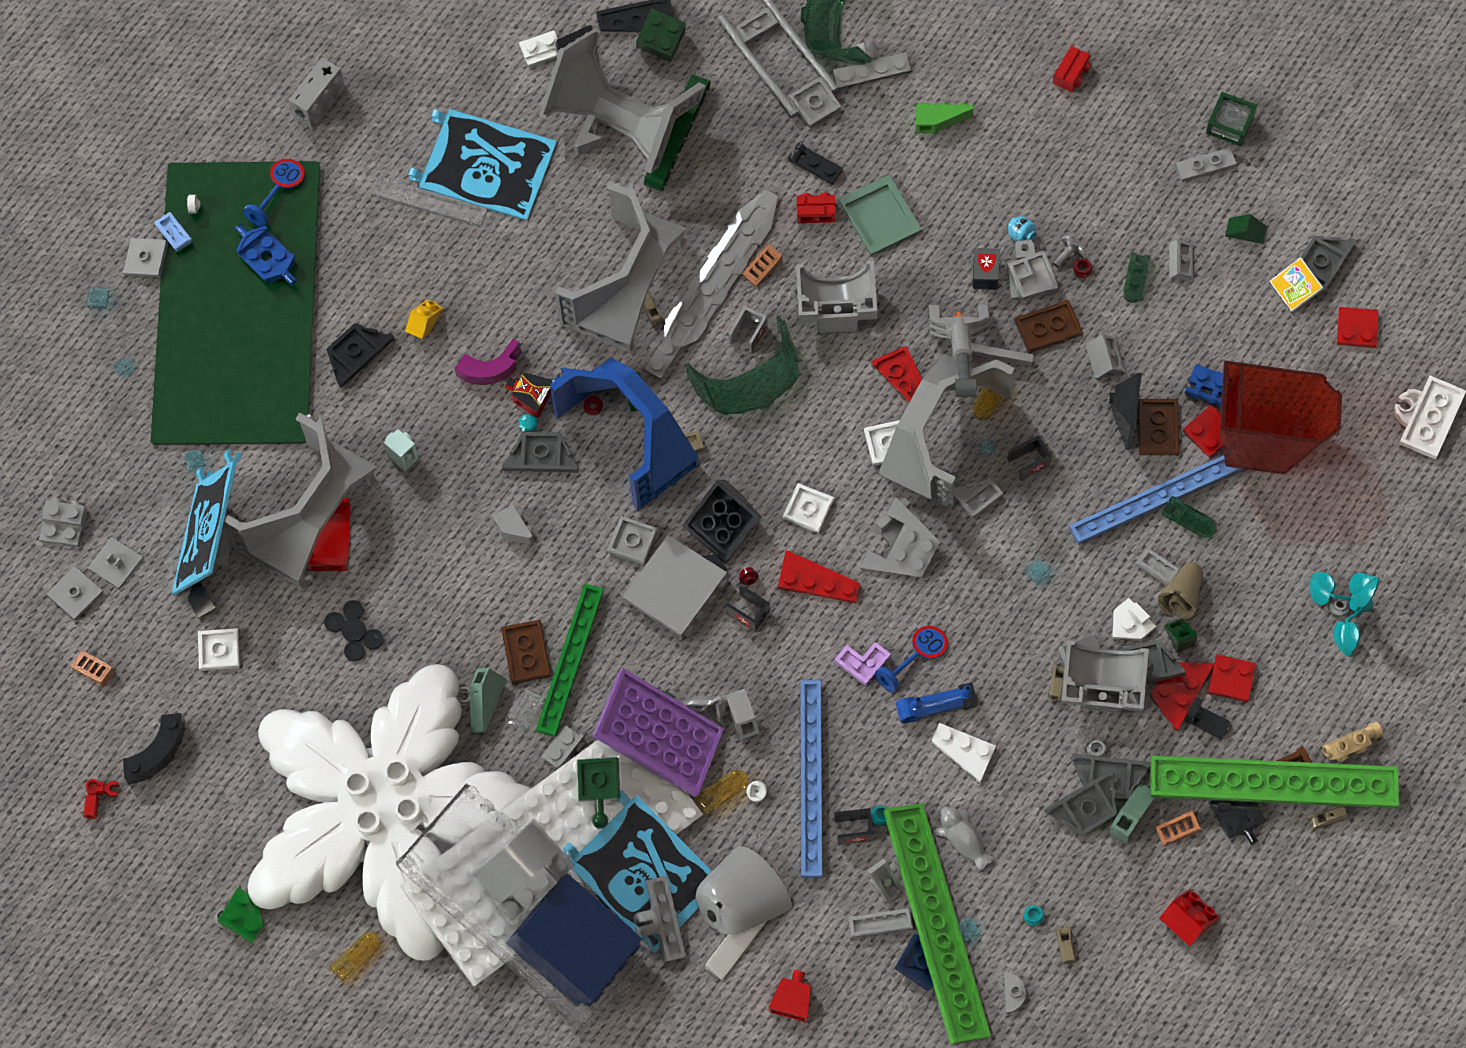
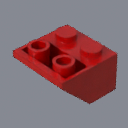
[1159,889,1220,946]

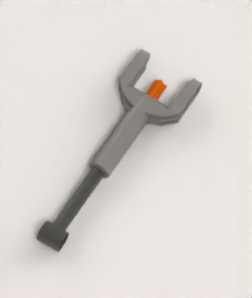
[929,304,989,397]

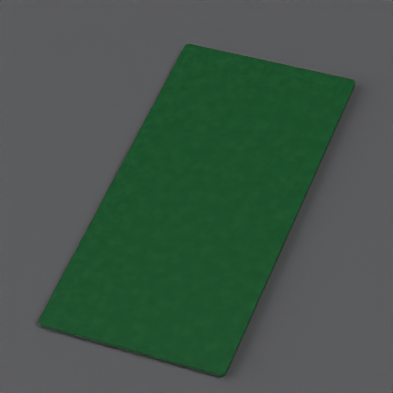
[151,161,320,445]

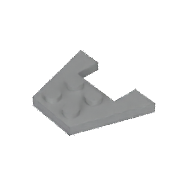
[860,497,940,577]

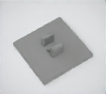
[88,537,143,588]

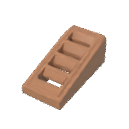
[742,244,783,287]
[70,650,115,687]
[1155,810,1203,846]

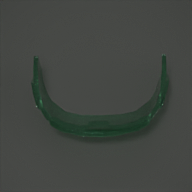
[800,0,872,65]
[685,315,799,416]

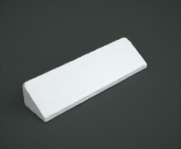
[705,921,767,980]

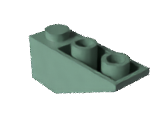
[470,668,506,733]
[1109,783,1155,844]

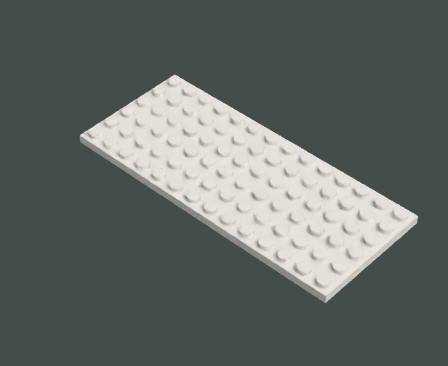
[400,740,703,987]

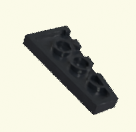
[596,0,674,32]

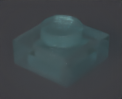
[86,287,110,309]
[1024,558,1052,586]

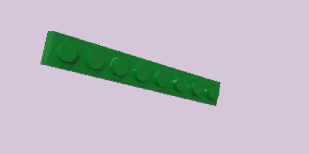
[536,583,604,737]

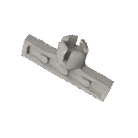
[832,41,911,89]
[634,876,686,962]

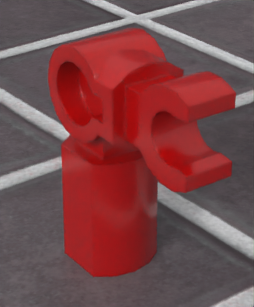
[83,779,119,819]

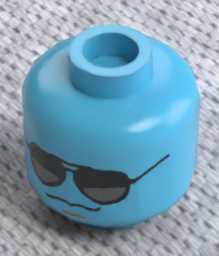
[1008,216,1037,241]

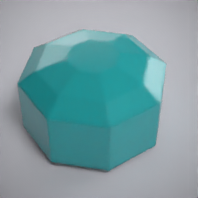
[519,414,538,432]

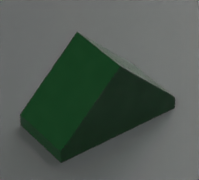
[1225,214,1267,244]
[1164,619,1197,653]

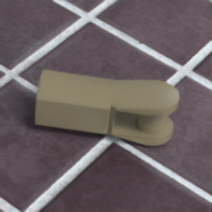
[643,292,664,327]
[1049,663,1065,701]
[1307,806,1347,830]
[1056,925,1077,964]

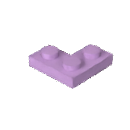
[834,642,891,686]

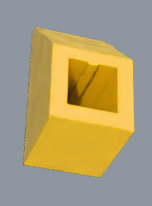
[405,300,444,339]

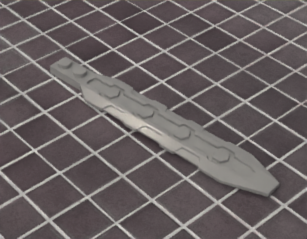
[644,190,778,381]

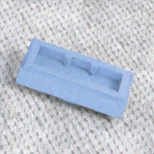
[154,212,193,252]

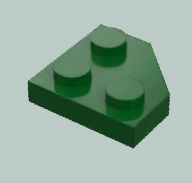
[217,887,264,943]

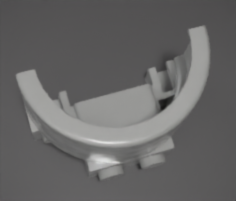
[796,261,877,334]
[1061,641,1149,713]
[472,819,575,921]

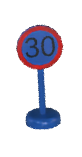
[243,159,304,227]
[875,626,948,693]

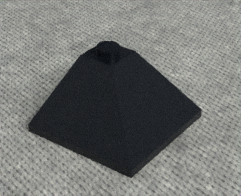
[1109,373,1142,450]
[682,480,762,564]

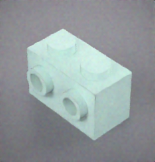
[384,429,418,471]

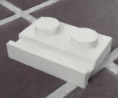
[519,31,558,68]

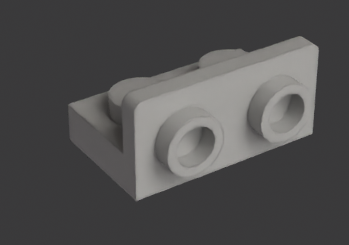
[541,726,586,769]

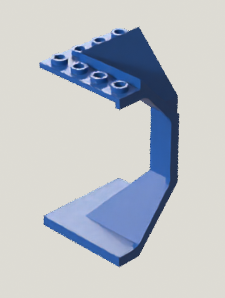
[550,357,700,511]

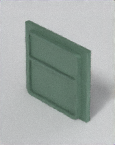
[838,175,922,255]

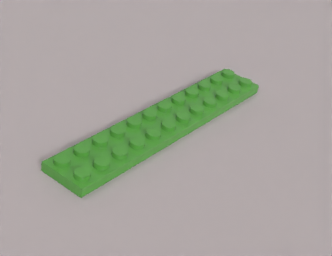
[1150,756,1399,808]
[883,803,991,1045]

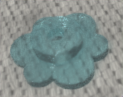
[113,357,135,378]

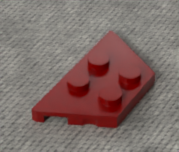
[1150,662,1214,731]

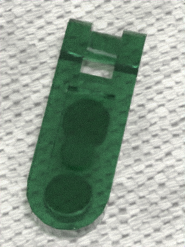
[1123,252,1150,303]
[1162,496,1217,538]

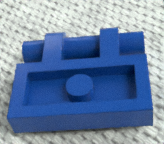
[1185,364,1233,406]

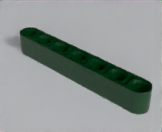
[644,74,711,192]

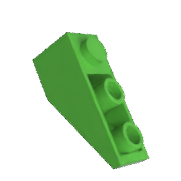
[916,103,973,133]

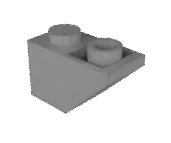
[492,505,535,545]
[726,689,759,740]

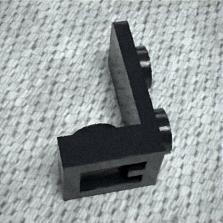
[1185,697,1230,739]

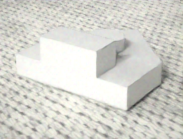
[1112,598,1156,641]

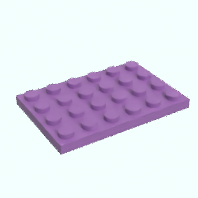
[592,668,724,797]

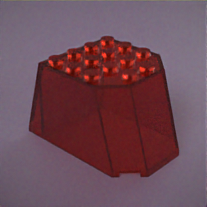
[1220,360,1342,475]

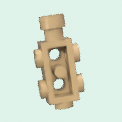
[1322,721,1383,762]

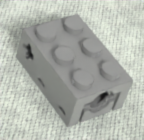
[288,58,345,128]

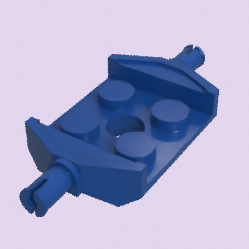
[235,223,297,286]

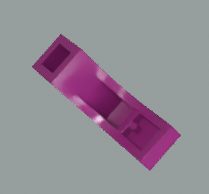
[454,338,521,385]

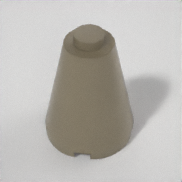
[1158,562,1203,619]

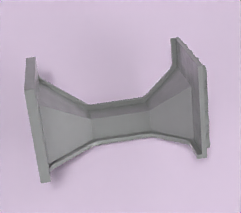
[539,29,705,174]
[555,182,686,352]
[879,354,1015,507]
[224,413,377,587]

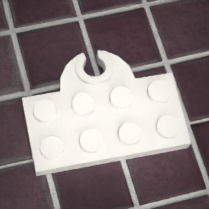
[1394,376,1466,460]

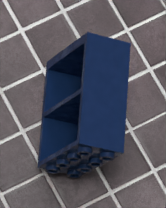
[506,873,642,1009]

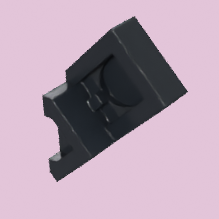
[188,581,215,618]

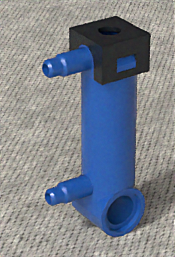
[895,682,977,724]

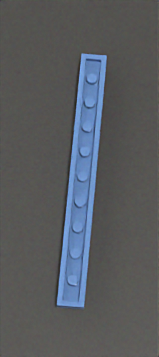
[1069,445,1255,545]
[801,680,822,878]

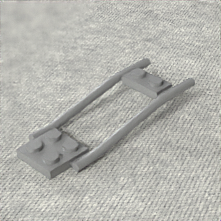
[718,0,841,128]

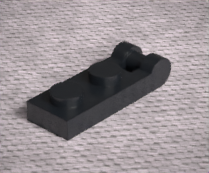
[788,143,843,185]

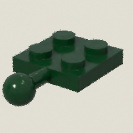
[577,757,620,829]

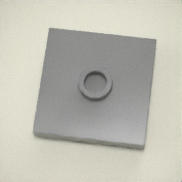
[123,238,169,278]
[607,516,658,565]
[46,566,103,621]

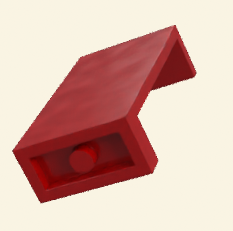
[307,497,351,571]

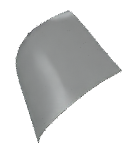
[696,846,793,935]

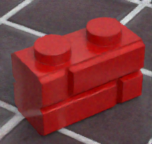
[1053,46,1092,92]
[797,193,836,223]

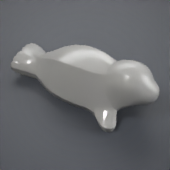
[682,695,730,728]
[936,807,994,871]

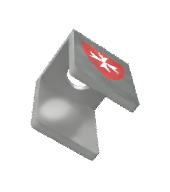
[728,306,767,354]

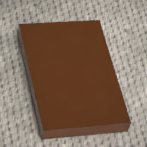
[1014,300,1083,354]
[1138,399,1179,456]
[501,619,551,684]

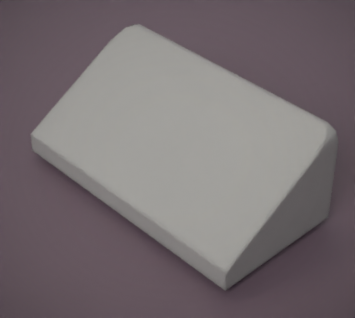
[1169,239,1193,279]

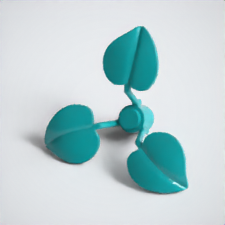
[1310,572,1380,657]

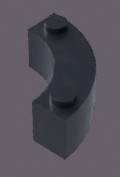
[123,713,185,785]

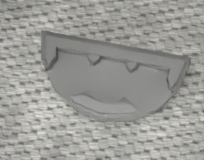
[1004,972,1026,1014]

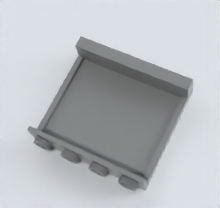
[622,535,728,641]

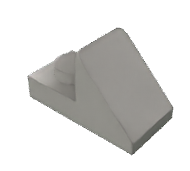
[574,114,603,155]
[867,859,904,904]

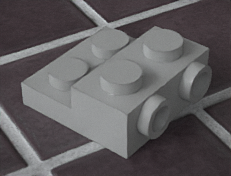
[39,498,87,547]

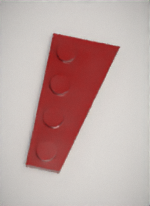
[778,550,860,603]

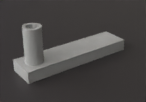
[971,343,1034,367]

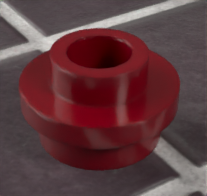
[1073,259,1092,278]
[583,396,603,415]
[739,567,759,585]

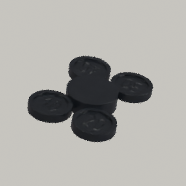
[324,600,383,661]

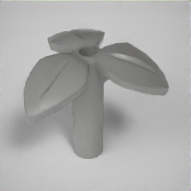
[1054,236,1086,267]

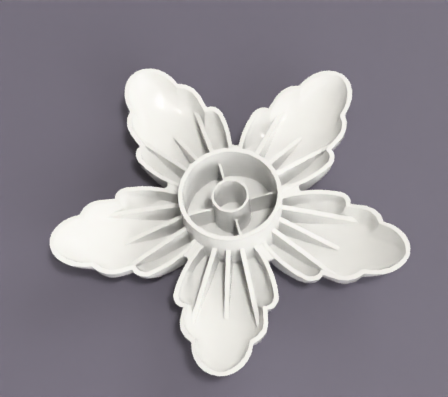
[248,664,531,961]

